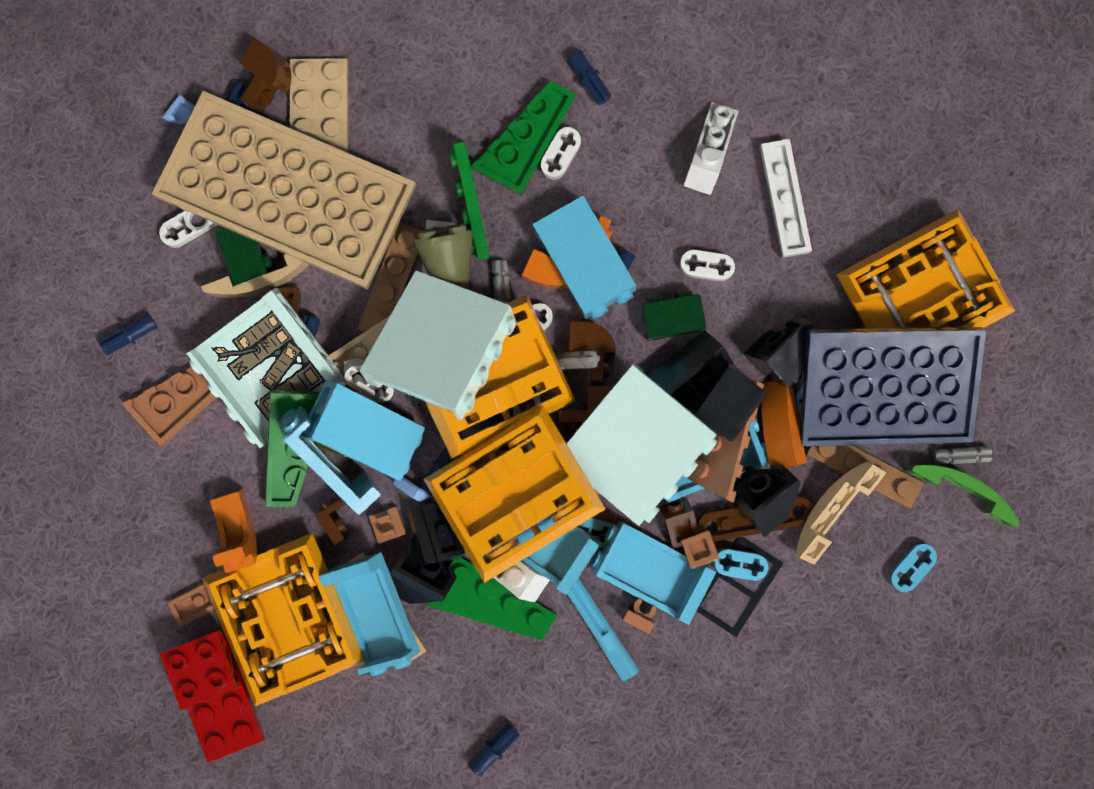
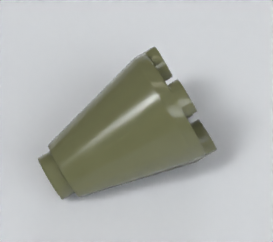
[414,223,473,290]

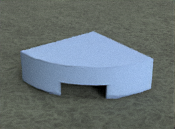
[163,94,195,124]
[393,477,432,504]

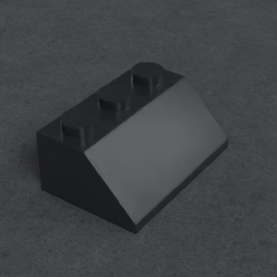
[648,330,734,414]

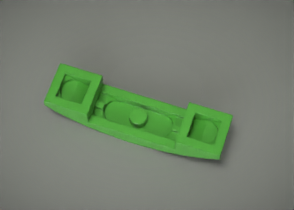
[905,465,1020,527]

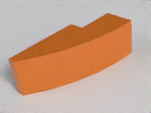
[761,381,807,468]

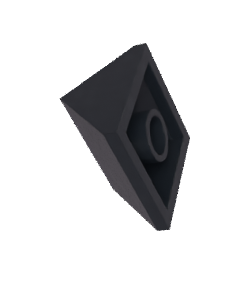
[694,362,767,442]

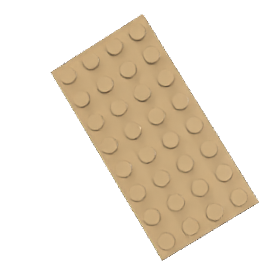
[152,91,416,290]

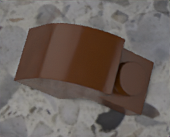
[239,38,292,112]
[569,321,616,383]
[559,386,614,429]

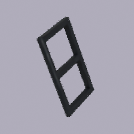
[696,537,783,637]

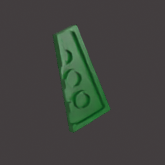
[471,81,576,196]
[449,142,490,260]
[265,390,320,507]
[427,558,557,641]

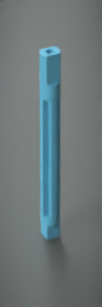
[567,578,640,682]

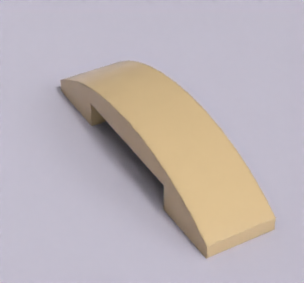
[201,254,309,298]
[796,461,886,565]

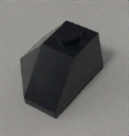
[743,317,812,387]
[733,464,801,538]
[390,536,457,604]

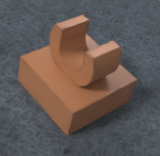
[369,506,407,544]
[681,531,720,570]
[622,598,656,634]

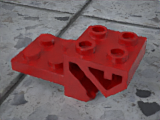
[160,630,266,763]

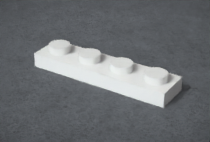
[760,139,812,258]

